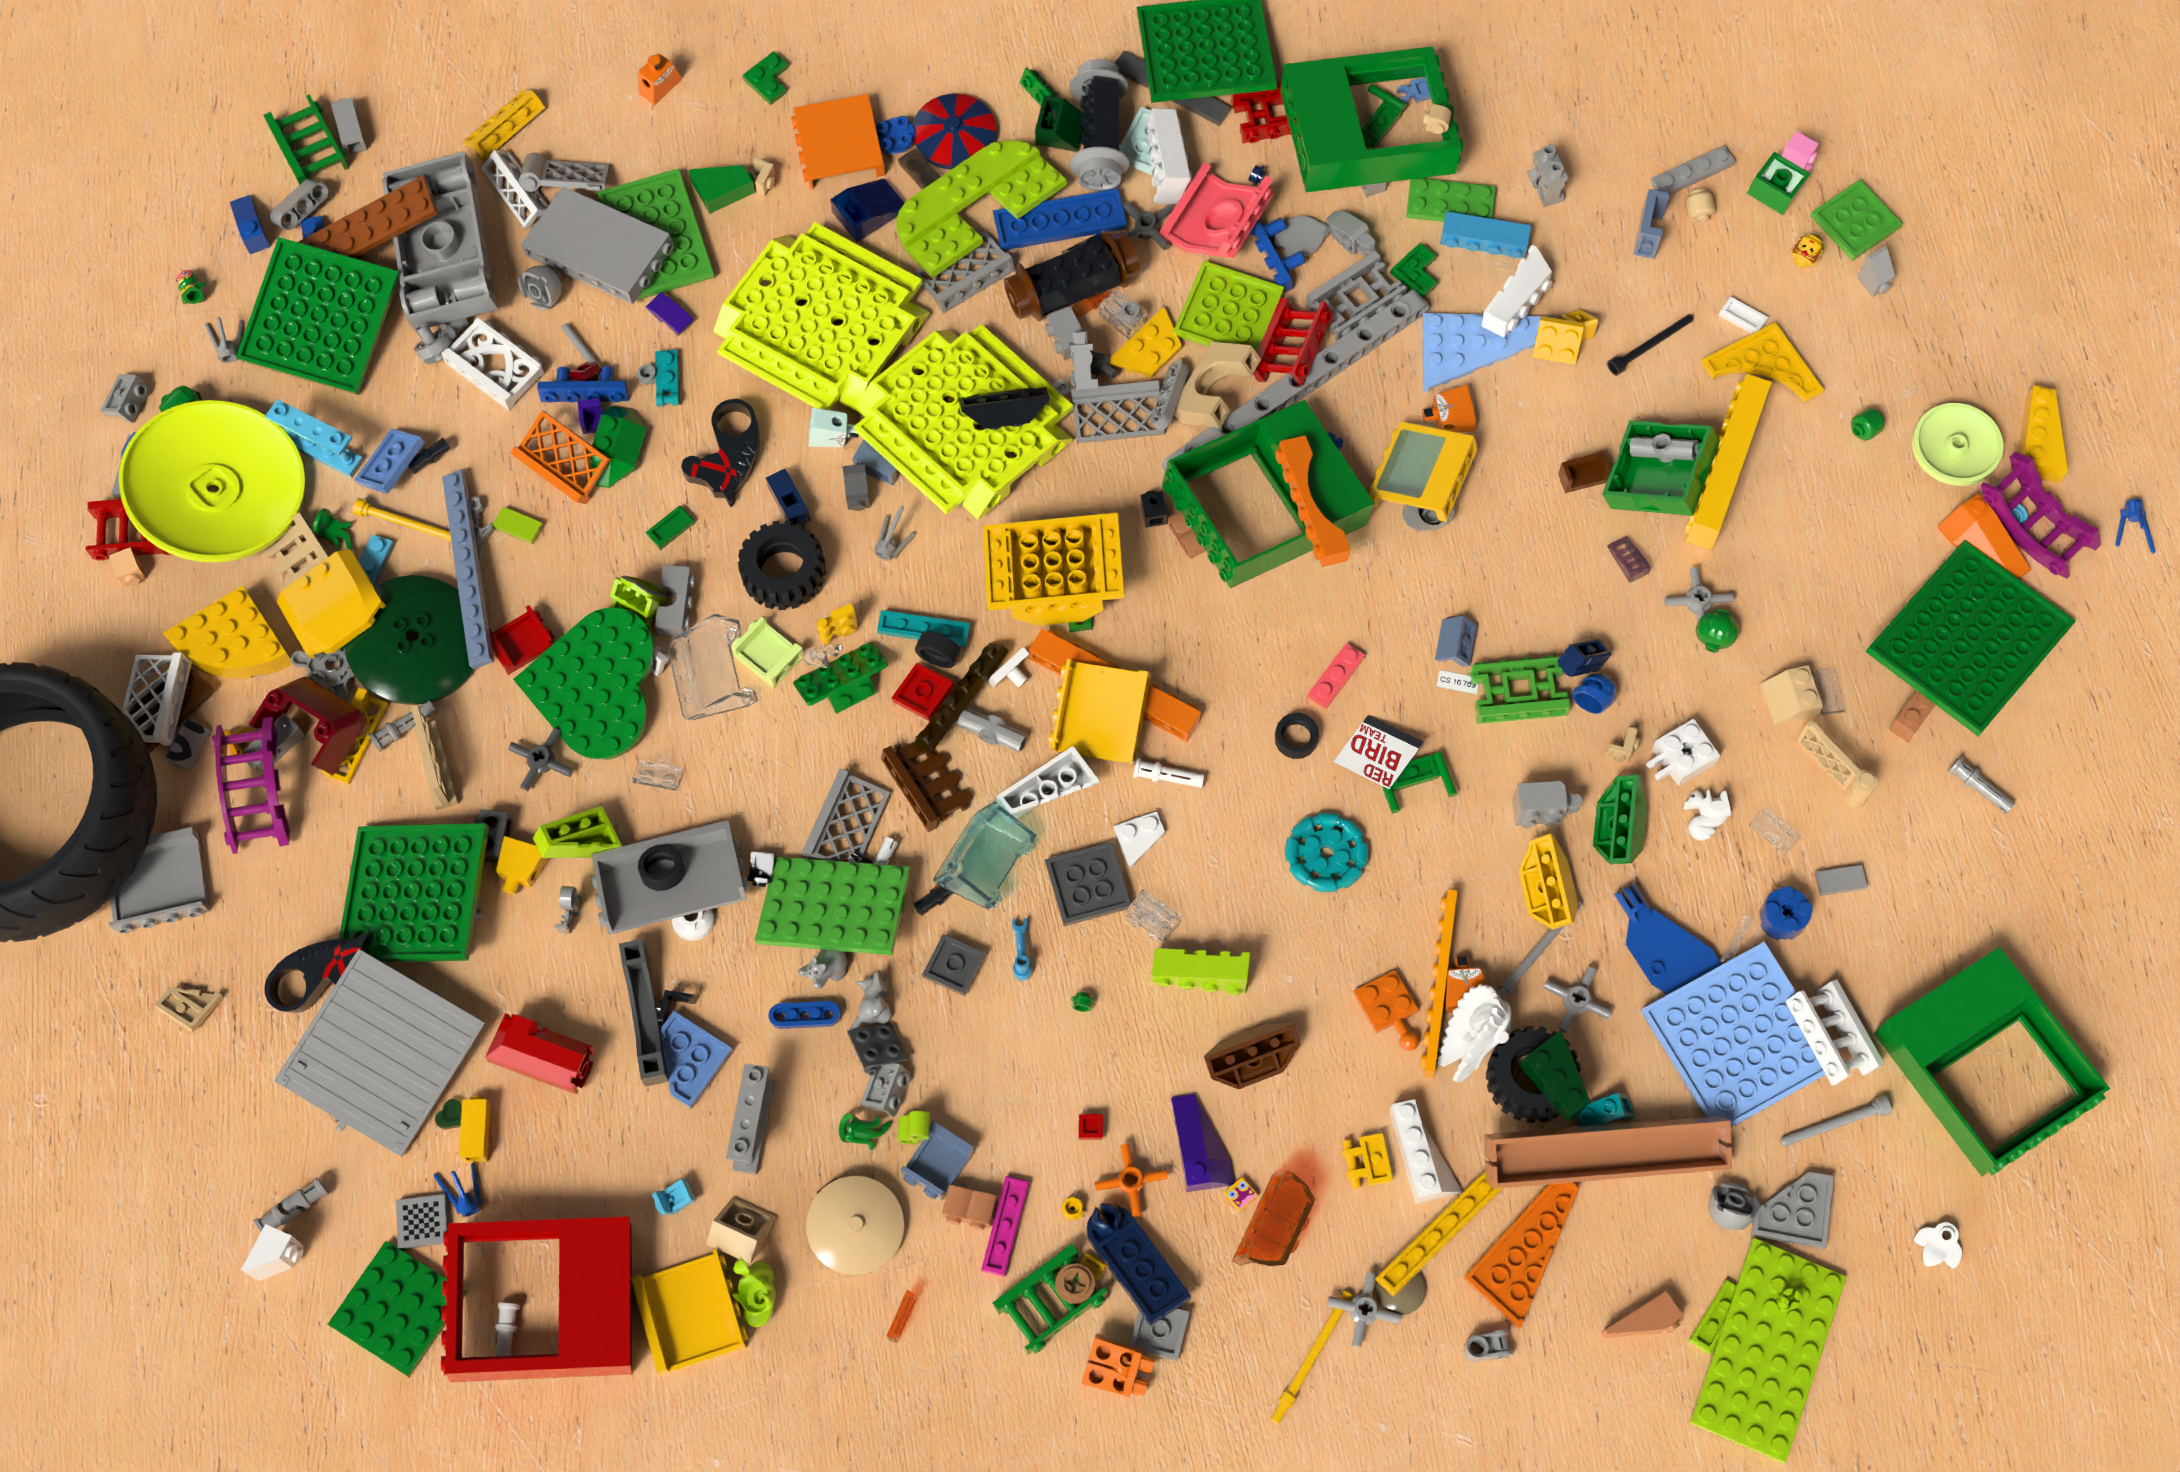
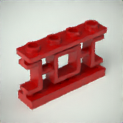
[1231,81,1291,143]

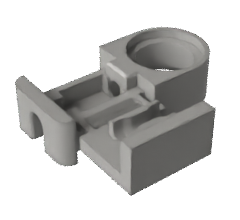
[555,886,581,934]

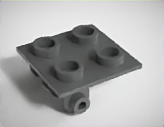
[847,1023,908,1076]

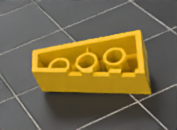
[2019,385,2068,483]

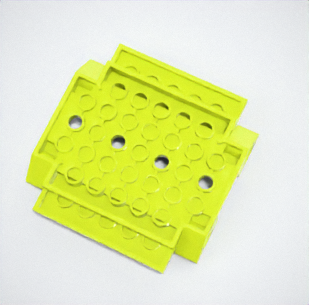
[714,222,930,412]
[854,324,1073,520]

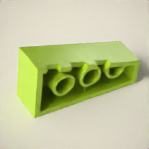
[1151,948,1250,995]

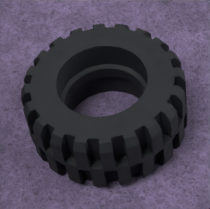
[738,521,826,610]
[1486,1026,1581,1123]

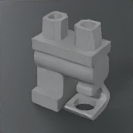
[1527,144,1568,207]
[1068,330,1098,390]

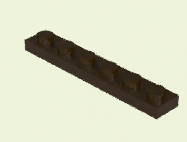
[912,643,1008,753]

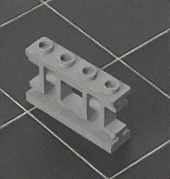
[1306,251,1407,341]

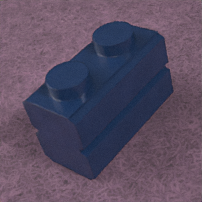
[1557,638,1612,677]

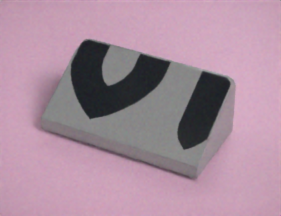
[165,718,211,771]

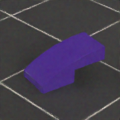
[645,292,694,336]

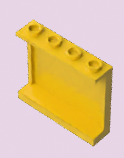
[631,1250,748,1376]

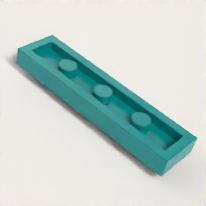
[877,610,970,647]

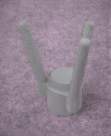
[205,317,243,363]
[874,506,915,561]

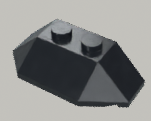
[958,387,1050,430]

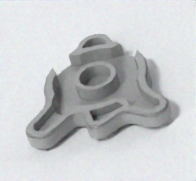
[1268,216,1330,260]

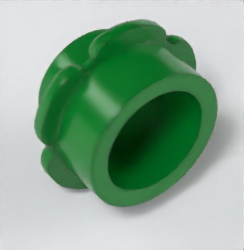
[1071,992,1094,1012]

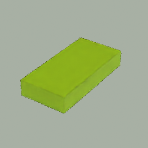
[492,507,543,544]

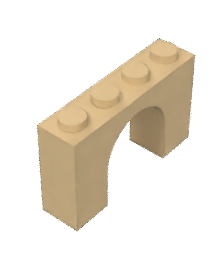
[1174,342,1261,428]

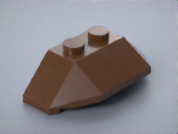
[1203,1022,1300,1089]

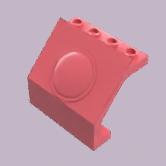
[1159,162,1274,259]

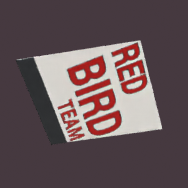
[1333,715,1423,789]

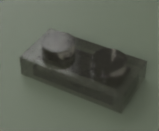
[898,148,941,189]

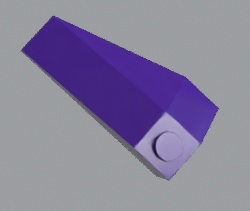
[1171,1094,1234,1192]

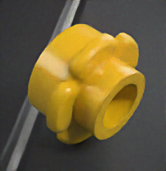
[1061,1197,1085,1221]

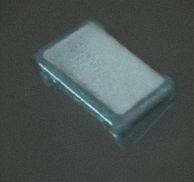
[933,801,1037,909]

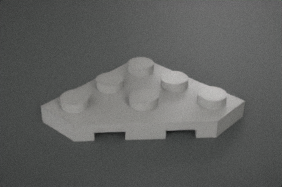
[1751,1172,1834,1249]

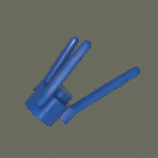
[2115,499,2155,554]
[433,1163,483,1217]

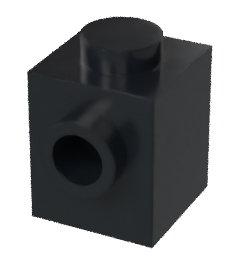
[1140,491,1167,528]

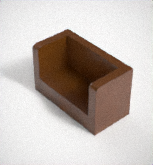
[1558,452,1611,493]

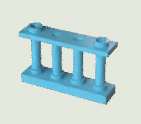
[265,399,364,478]

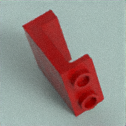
[489,605,555,675]

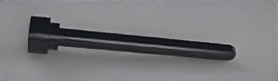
[1607,314,1694,376]

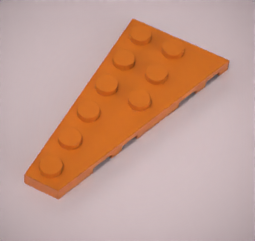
[1464,1182,1579,1330]

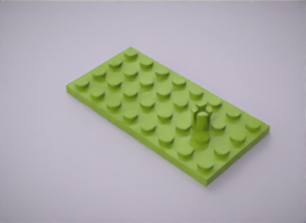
[1689,1238,1847,1463]

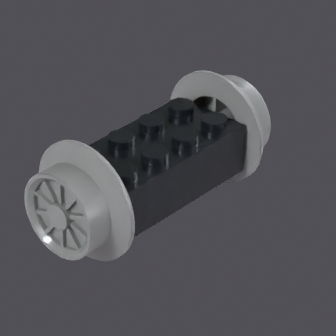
[1069,59,1129,191]

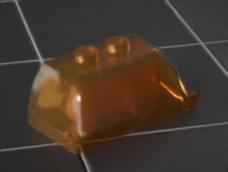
[1232,1170,1315,1267]

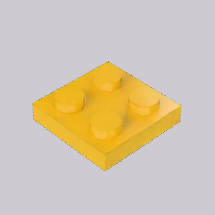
[1532,316,1584,365]

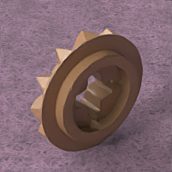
[1055,1264,1095,1304]

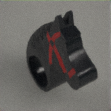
[681,399,760,507]
[264,933,372,1013]

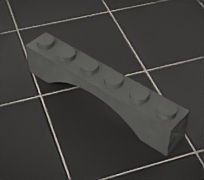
[619,939,669,1087]

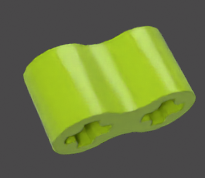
[897,1111,931,1145]

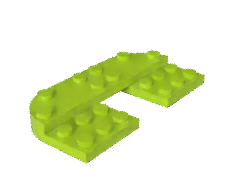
[896,141,1067,278]

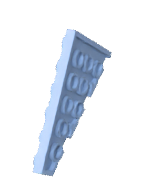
[1422,313,1553,392]

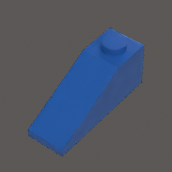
[230,195,270,254]

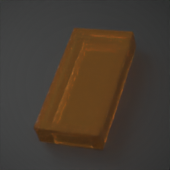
[887,1290,916,1343]

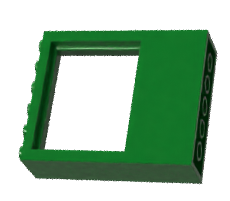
[1280,46,1464,192]
[1162,400,1375,589]
[1874,947,2111,1176]

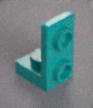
[1577,1093,1635,1127]

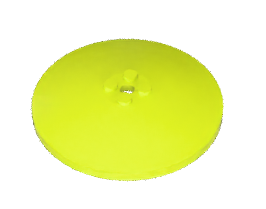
[119,400,305,563]

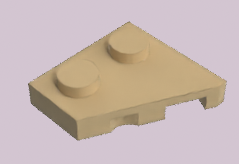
[154,987,223,1033]

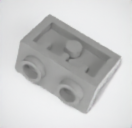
[101,374,151,423]
[860,1063,911,1117]

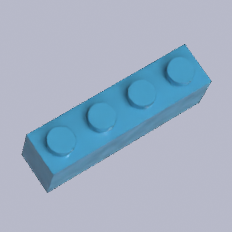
[1440,211,1531,258]

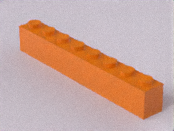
[1028,629,1201,742]

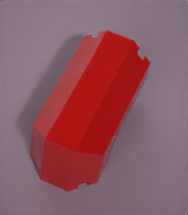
[485,1014,596,1094]

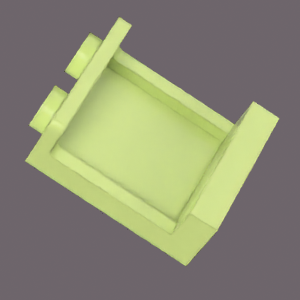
[732,616,805,688]

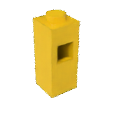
[459,1096,491,1162]

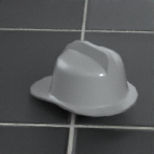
[1402,505,1454,531]

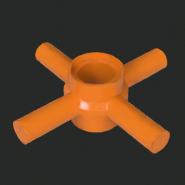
[1094,1144,1168,1217]

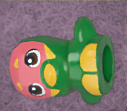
[176,270,207,304]

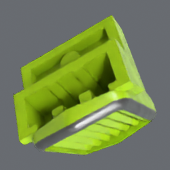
[610,575,668,630]

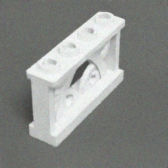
[441,317,544,411]

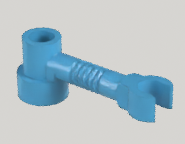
[1012,917,1032,981]

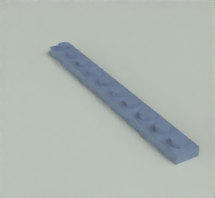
[442,469,494,669]

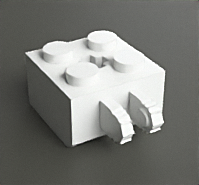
[1646,719,1720,786]

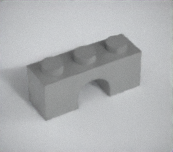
[655,565,696,637]

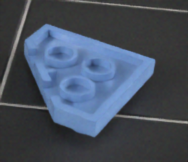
[660,1011,733,1109]

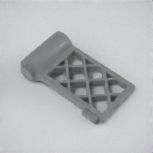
[519,152,610,192]

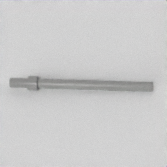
[1497,899,1583,1000]

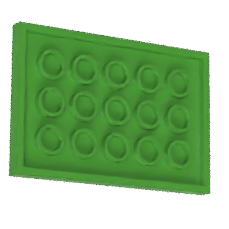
[597,168,715,300]
[755,857,911,955]

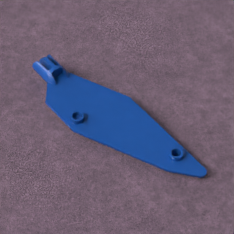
[1614,882,1722,995]

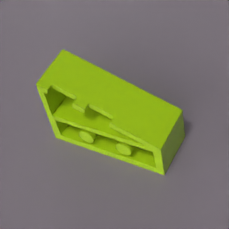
[533,806,622,858]

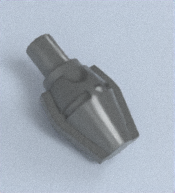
[1090,351,1118,378]

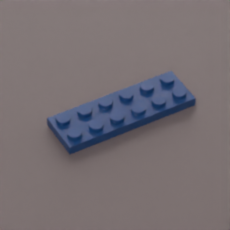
[993,188,1127,251]

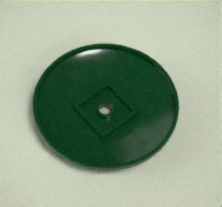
[344,575,475,705]

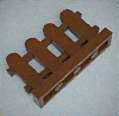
[881,736,972,832]

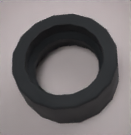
[915,631,961,668]
[1275,713,1319,759]
[638,845,684,891]

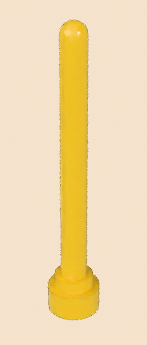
[353,498,451,541]

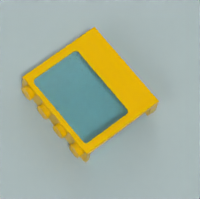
[1368,421,1478,522]

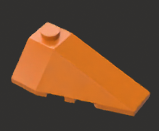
[1937,493,2031,579]

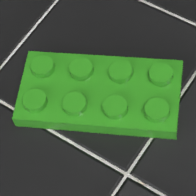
[1406,178,1495,222]

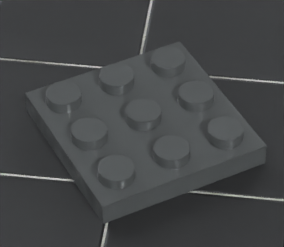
[1045,842,1131,926]

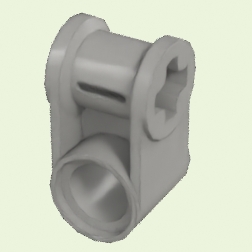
[1463,1330,1513,1362]

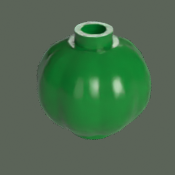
[1696,609,1739,653]

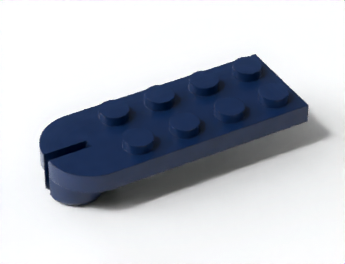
[1087,1203,1191,1326]

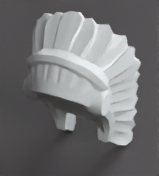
[1436,984,1512,1082]

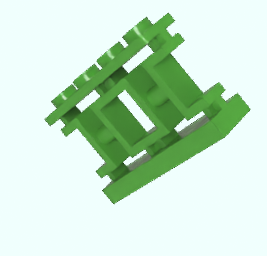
[1469,655,1570,724]

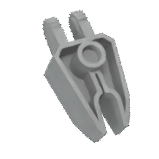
[1326,211,1376,257]

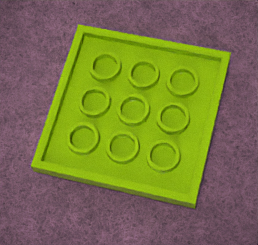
[1173,260,1284,353]

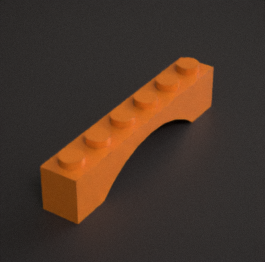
[1275,436,1351,567]

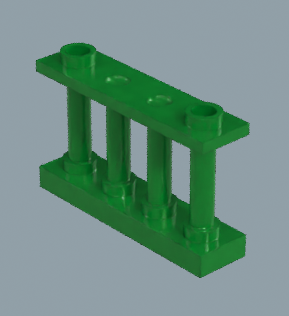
[263,94,348,185]
[992,1244,1107,1355]

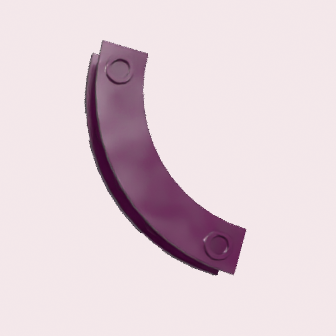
[1981,452,2101,579]
[212,717,291,854]

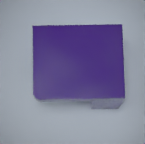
[577,398,603,434]

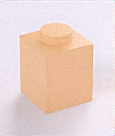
[109,547,146,587]

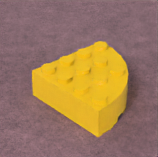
[163,585,292,679]

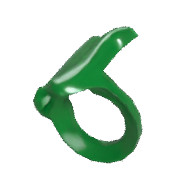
[313,508,352,550]
[839,1113,892,1150]

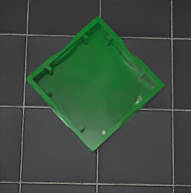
[1602,420,1720,516]

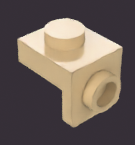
[753,158,776,196]
[1606,727,1640,762]

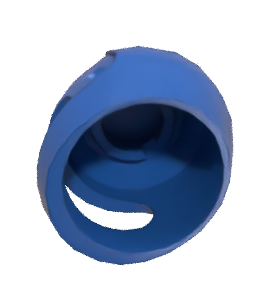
[1572,674,1617,714]

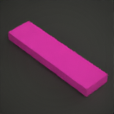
[981,1176,1029,1277]

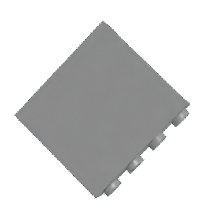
[109,827,209,934]

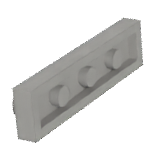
[1651,145,1735,195]

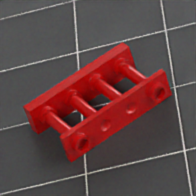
[1253,298,1333,386]
[86,499,173,561]

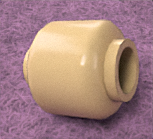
[1685,189,1715,223]

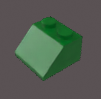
[1746,152,1811,215]

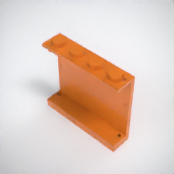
[791,94,885,190]

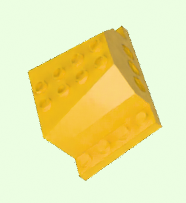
[983,513,1125,626]

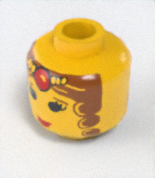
[1791,234,1824,268]

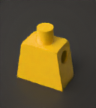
[496,836,549,896]

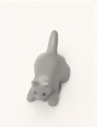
[798,950,847,989]
[847,971,892,1036]

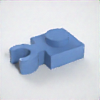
[1396,77,1431,103]

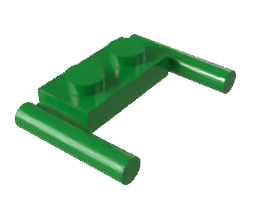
[1361,84,1407,149]
[1382,752,1457,814]

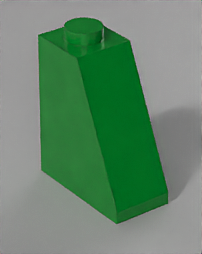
[688,165,755,214]

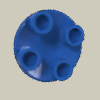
[876,116,916,154]

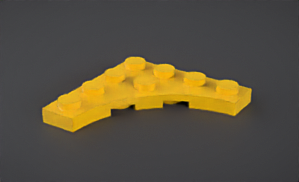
[1701,322,1824,403]

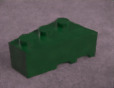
[1520,1030,1590,1123]

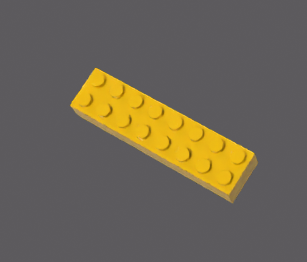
[1684,373,1772,550]

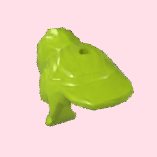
[733,1258,776,1327]

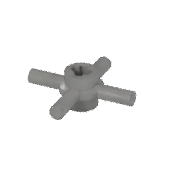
[1664,567,1734,621]
[1543,967,1612,1033]
[1327,1273,1401,1348]

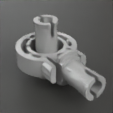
[414,318,469,364]

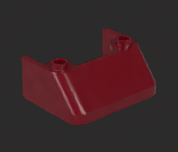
[249,677,366,775]

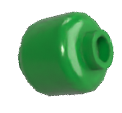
[1851,408,1885,441]

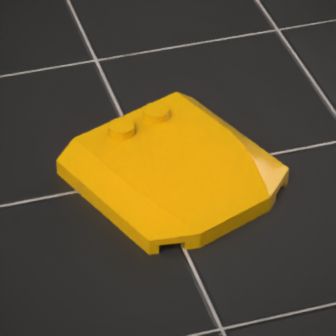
[277,549,385,658]

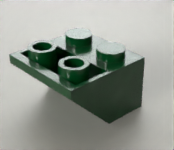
[1035,95,1083,152]

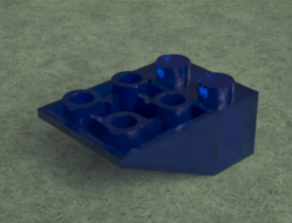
[830,178,904,242]

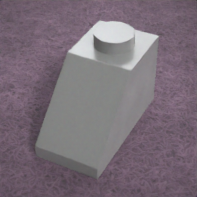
[1857,246,1895,297]

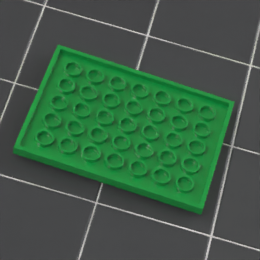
[1865,540,2076,737]

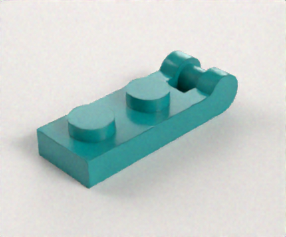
[655,350,679,407]

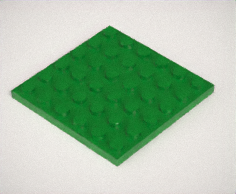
[1137,0,1277,103]
[236,237,400,395]
[339,823,489,962]

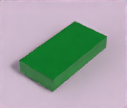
[646,505,695,550]

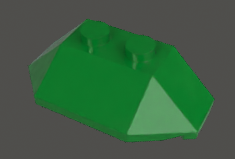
[587,406,647,488]
[1593,774,1647,865]

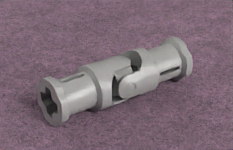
[254,1177,329,1232]

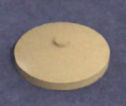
[806,1176,904,1276]

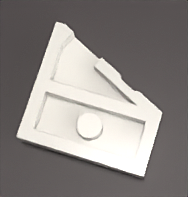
[1113,811,1165,869]

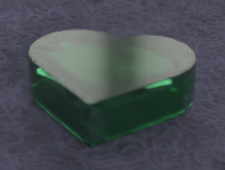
[435,1099,462,1130]

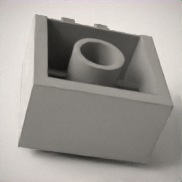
[1512,781,1583,828]

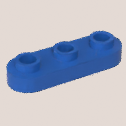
[768,1001,841,1029]

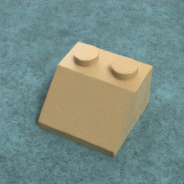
[1759,665,1823,727]
[706,1197,776,1264]

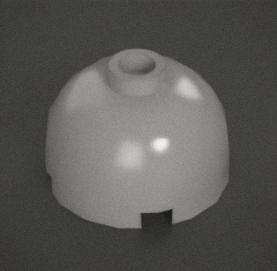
[518,266,562,310]
[1708,1182,1760,1230]

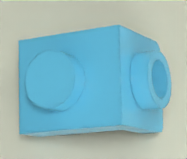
[652,1179,696,1215]

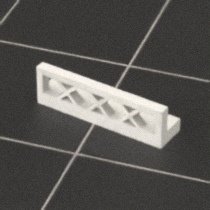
[481,150,548,229]

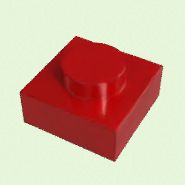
[1079,1114,1103,1140]

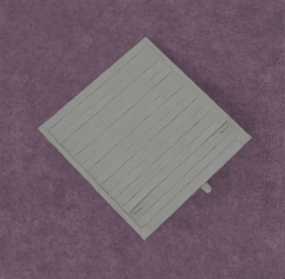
[274,949,486,1157]

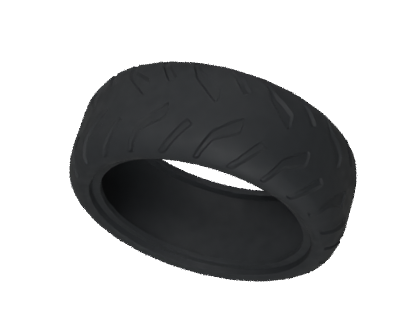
[0,662,157,942]

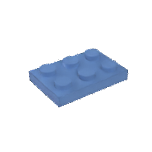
[354,428,425,494]

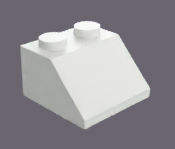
[241,1224,304,1281]

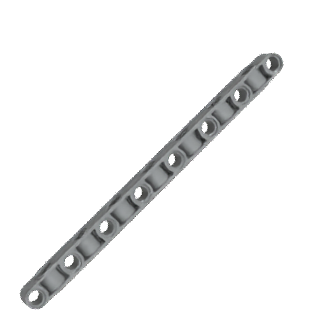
[1161,290,1430,470]

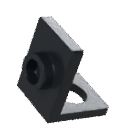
[657,990,696,1027]

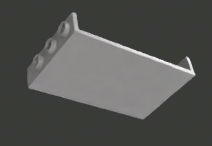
[521,187,674,305]
[591,820,749,935]

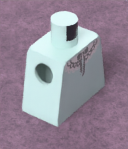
[808,408,859,447]

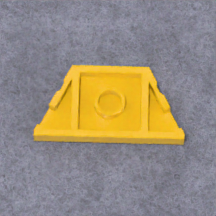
[1109,307,1182,378]

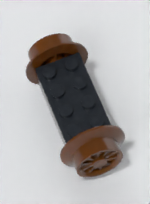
[1003,230,1140,321]

